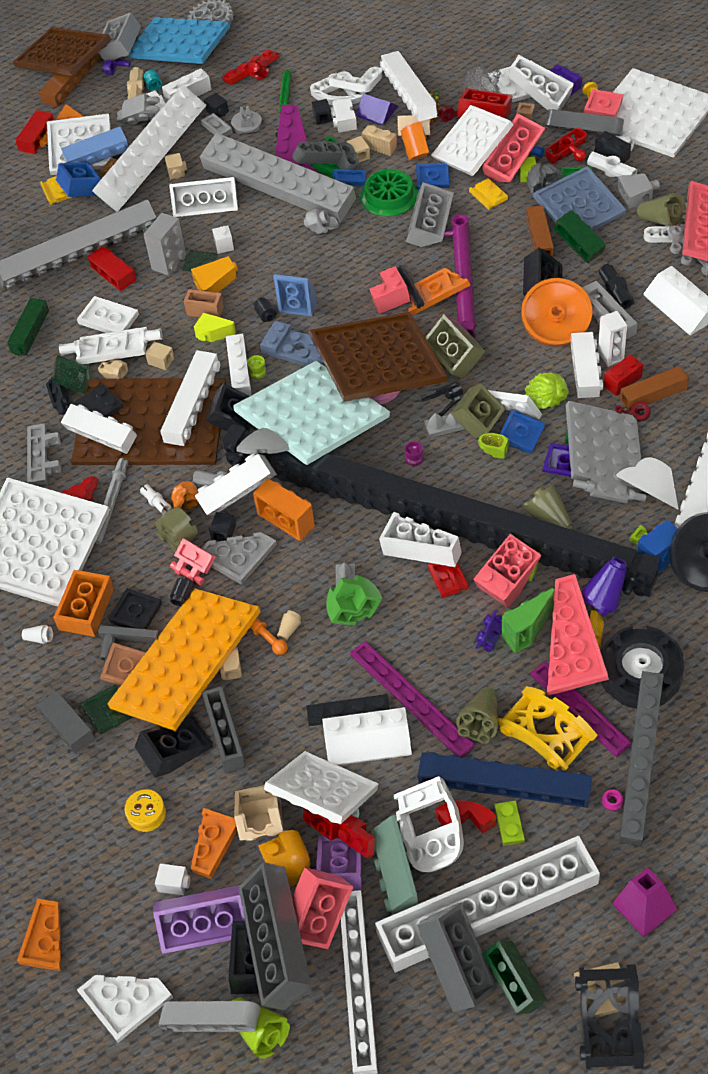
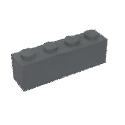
[202,686,245,773]

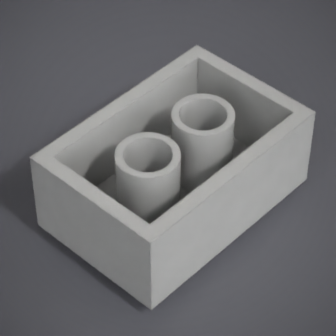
[98,12,141,61]
[143,213,186,276]

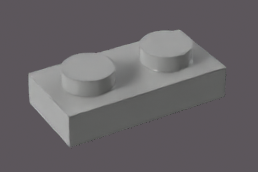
[201,113,233,137]

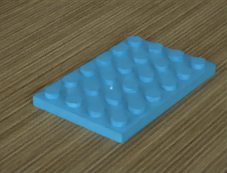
[128,17,230,64]

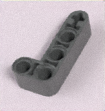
[292,141,359,170]

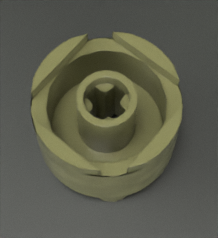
[154,507,198,552]

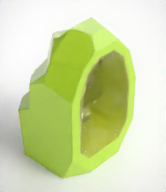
[478,433,509,459]

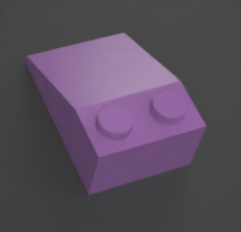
[316,835,362,894]

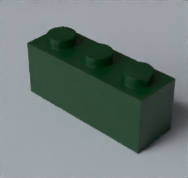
[554,210,606,263]
[482,940,547,1014]

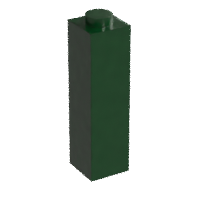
[7,298,49,356]

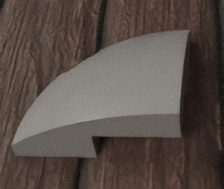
[237,428,289,454]

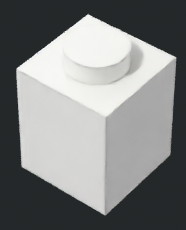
[212,226,234,254]
[155,864,191,895]

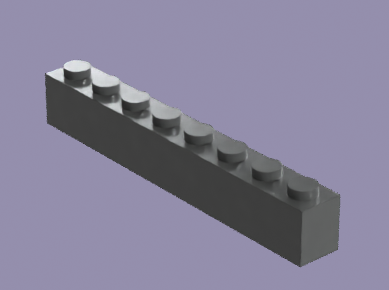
[619,671,663,846]

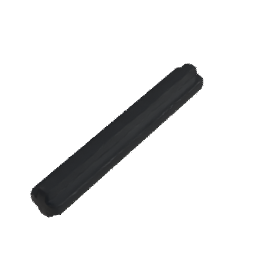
[397,265,425,309]

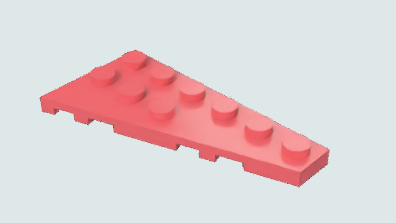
[547,574,609,696]

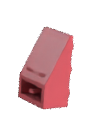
[473,534,541,608]

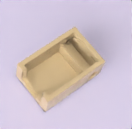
[234,785,283,841]

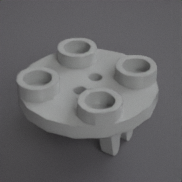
[231,106,262,134]

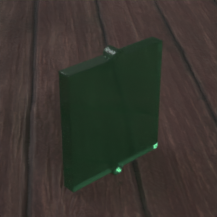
[182,250,218,272]

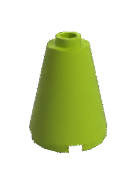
[232,997,290,1059]

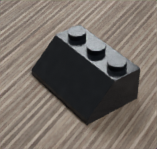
[523,248,563,296]

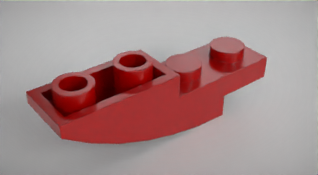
[303,808,375,859]

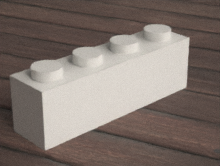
[571,332,603,398]
[226,334,252,396]
[61,404,137,454]

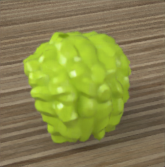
[524,373,569,410]

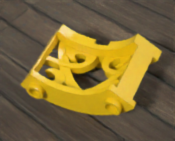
[498,686,597,771]

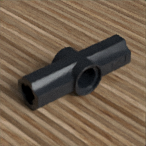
[599,263,634,309]

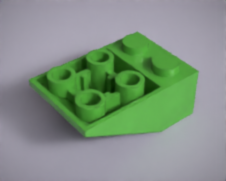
[502,588,554,654]

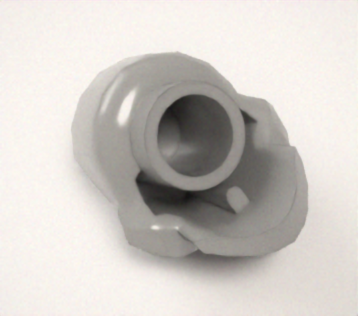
[304,208,339,234]

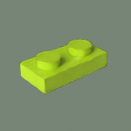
[495,800,525,846]

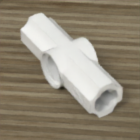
[587,152,637,177]

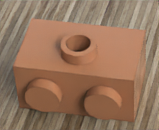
[184,289,224,317]

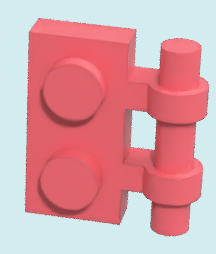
[170,539,216,585]

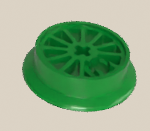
[360,169,418,216]

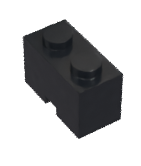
[594,131,631,164]

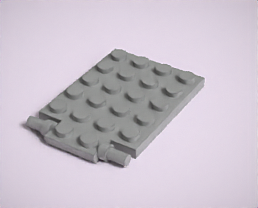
[566,401,646,504]

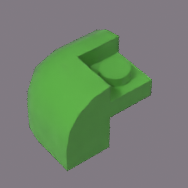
[326,575,383,625]

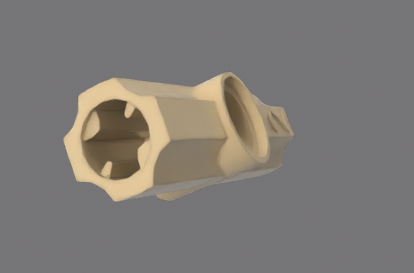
[127,67,144,100]

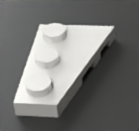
[488,390,542,419]

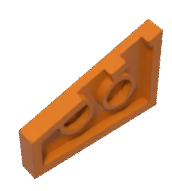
[191,808,237,879]
[17,898,61,972]

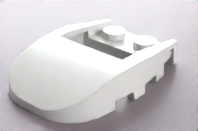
[394,777,464,872]

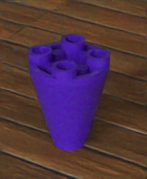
[581,557,627,615]

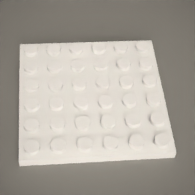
[613,68,708,158]
[0,478,110,607]

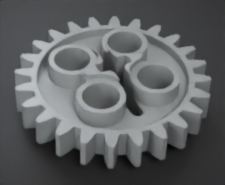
[187,0,234,25]

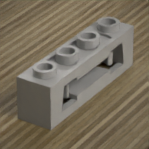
[582,281,637,339]

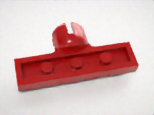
[222,49,279,85]

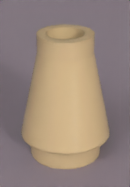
[277,610,301,641]

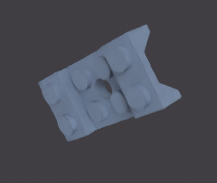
[260,321,326,367]

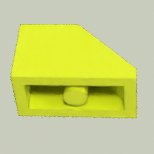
[194,313,236,342]

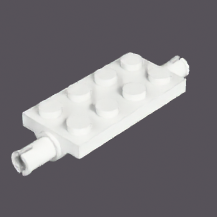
[59,327,163,365]

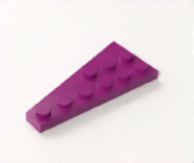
[275,105,315,171]

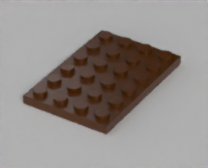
[13,27,111,76]

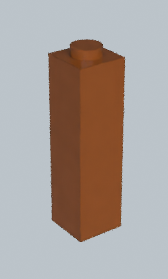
[526,205,554,257]
[620,366,689,410]

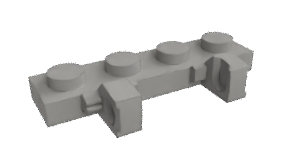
[27,423,62,486]

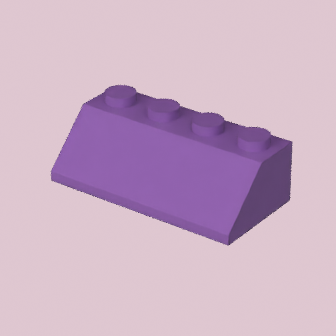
[153,885,245,954]

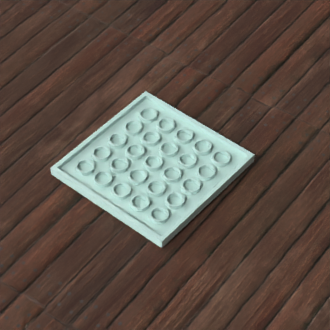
[234,361,390,465]

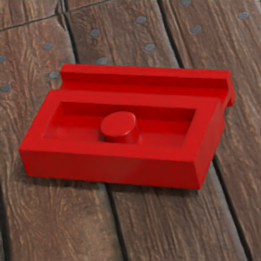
[427,563,468,598]

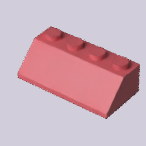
[482,113,545,183]

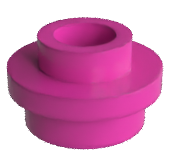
[602,789,624,811]

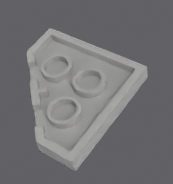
[202,532,277,585]

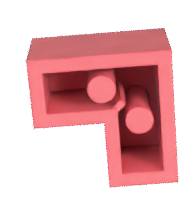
[369,266,411,314]

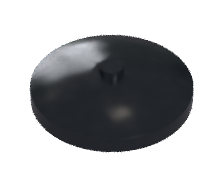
[669,512,708,592]

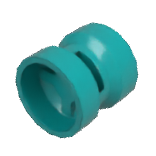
[144,70,162,91]

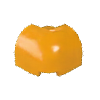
[258,830,311,887]

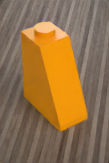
[191,256,238,293]

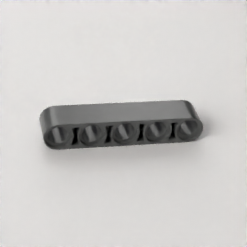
[545,109,624,136]

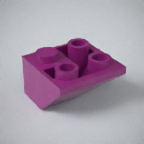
[612,867,677,938]

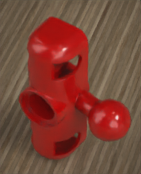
[545,128,587,164]

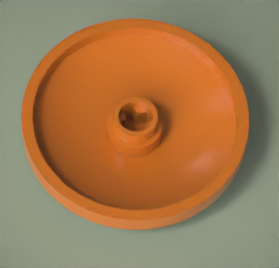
[521,278,592,346]

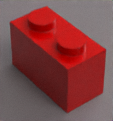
[603,354,643,396]

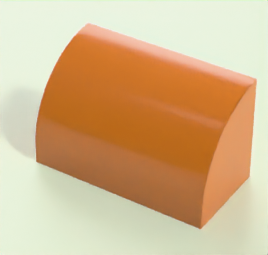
[401,122,429,161]

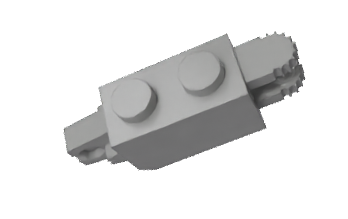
[117,93,160,124]

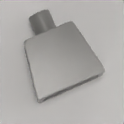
[618,173,660,209]

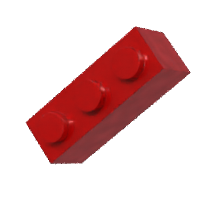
[16,110,55,154]
[87,246,136,292]

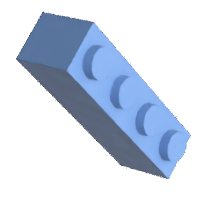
[61,127,128,165]

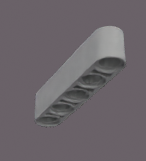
[158,1001,260,1032]

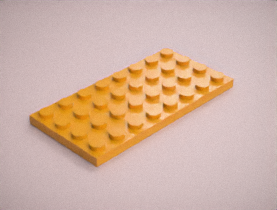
[108,588,261,731]

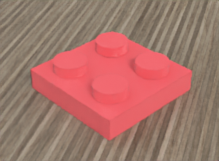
[584,89,624,117]

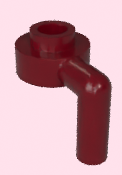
[438,105,458,122]
[615,402,651,421]

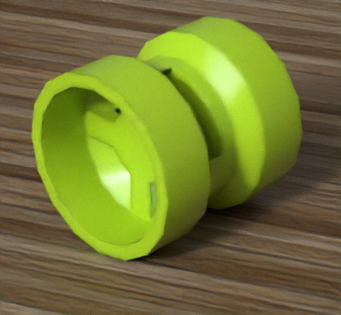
[247,355,266,379]

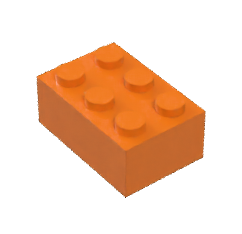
[253,478,315,541]
[53,570,114,637]

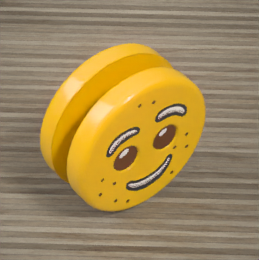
[125,789,166,832]

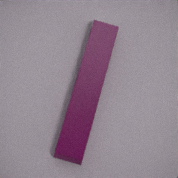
[530,661,632,758]

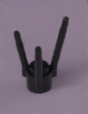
[421,382,463,417]

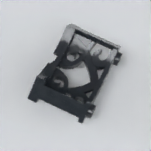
[575,964,644,1070]

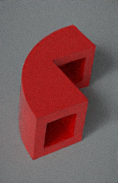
[435,801,496,834]

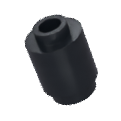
[254,297,277,322]
[170,577,195,607]

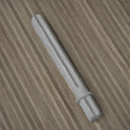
[95,458,129,544]

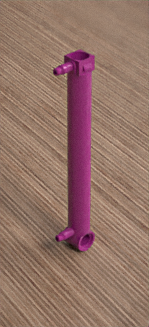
[443,214,475,339]

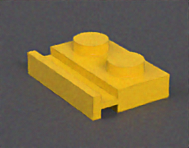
[40,176,72,205]
[469,178,508,210]

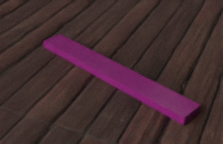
[350,641,475,758]

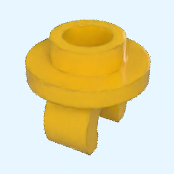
[582,82,598,99]

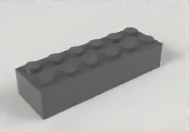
[238,862,311,1010]

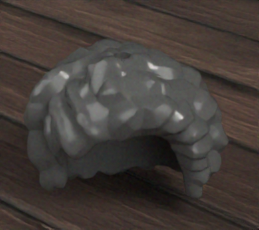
[527,162,563,195]

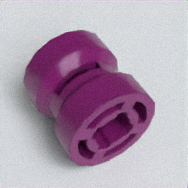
[404,441,423,466]

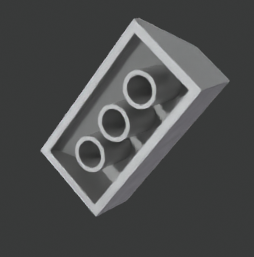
[406,182,453,247]

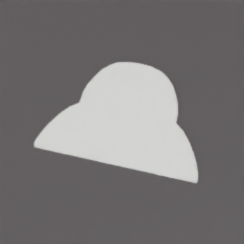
[616,457,679,510]

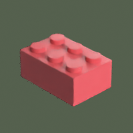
[292,867,353,949]

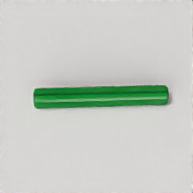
[278,70,291,114]

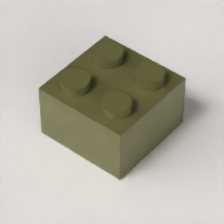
[451,383,506,438]

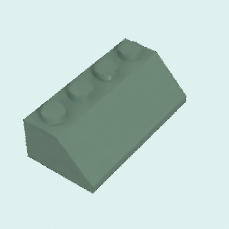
[371,815,418,915]

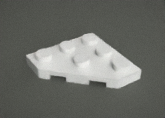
[77,975,173,1043]

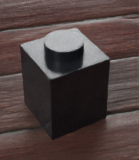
[204,93,229,118]
[312,99,332,125]
[209,512,236,541]

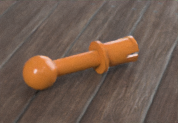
[250,618,288,655]

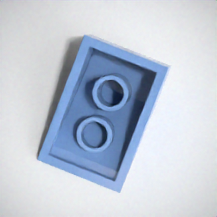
[273,274,317,316]

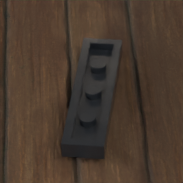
[306,694,390,726]

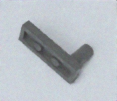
[98,625,160,661]

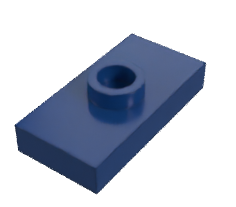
[332,169,367,186]

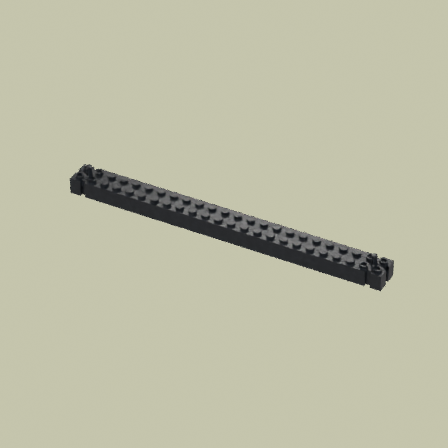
[222,424,660,597]

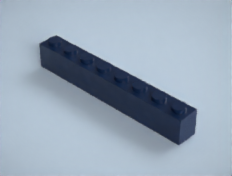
[418,752,592,808]

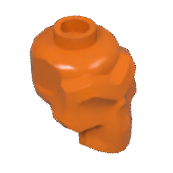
[171,481,199,509]

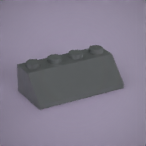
[417,902,497,1012]

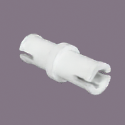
[140,484,171,514]

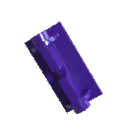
[475,609,502,652]

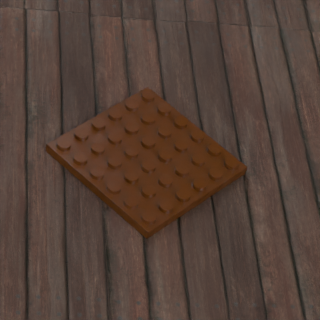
[310,312,447,402]

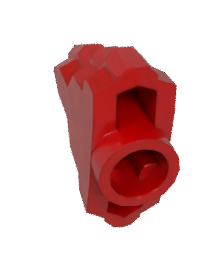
[60,476,99,501]

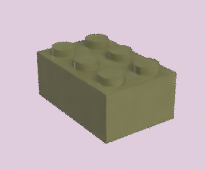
[425,314,486,378]

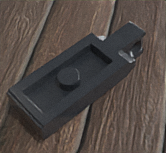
[46,372,70,415]

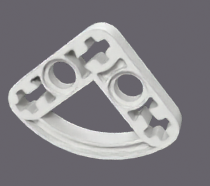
[310,71,366,105]

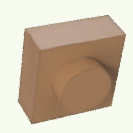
[516,102,535,119]

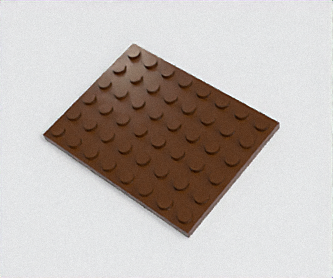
[71,378,227,465]

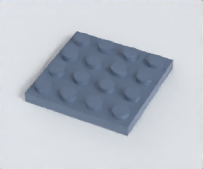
[533,166,626,231]

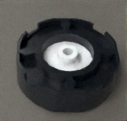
[601,626,685,709]

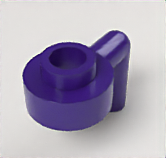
[103,59,131,75]

